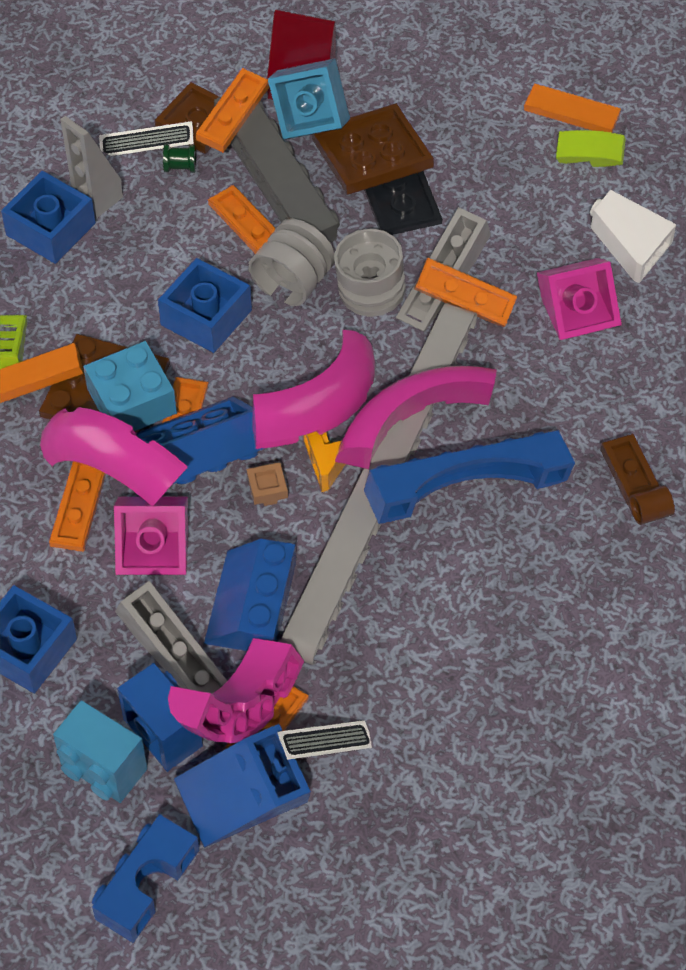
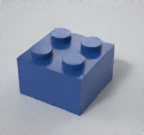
[1,171,96,264]
[158,258,252,353]
[0,585,77,694]
[117,663,203,772]

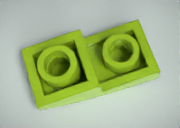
[556,130,626,167]

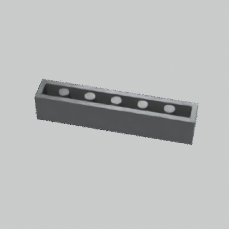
[214,97,340,243]

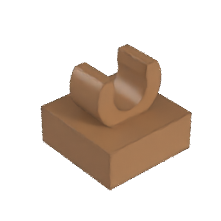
[246,462,288,506]

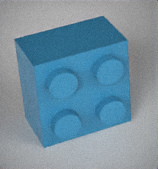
[268,59,350,139]
[83,341,177,431]
[53,700,147,803]

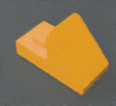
[302,431,346,492]

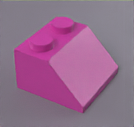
[537,258,622,340]
[114,497,188,575]

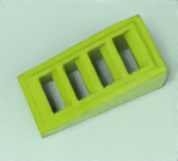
[0,315,27,369]

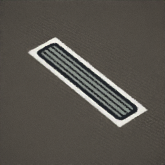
[99,121,194,156]
[277,720,372,760]

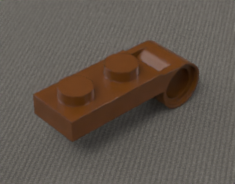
[600,434,675,525]

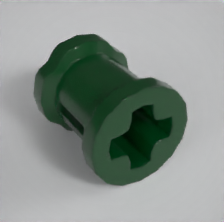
[163,144,196,173]

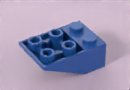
[174,724,311,848]

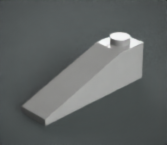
[60,116,123,219]
[396,207,491,332]
[115,581,227,694]

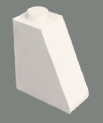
[590,190,676,283]

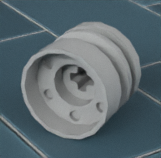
[249,218,335,306]
[334,228,406,317]

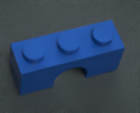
[92,814,200,943]

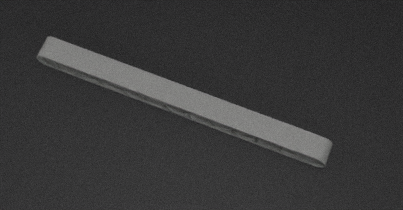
[281,303,477,665]

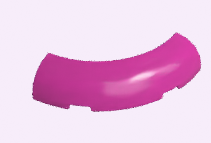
[252,330,375,449]
[335,366,497,469]
[40,407,188,507]
[168,638,304,743]

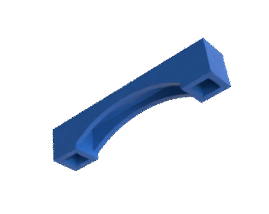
[364,430,575,524]

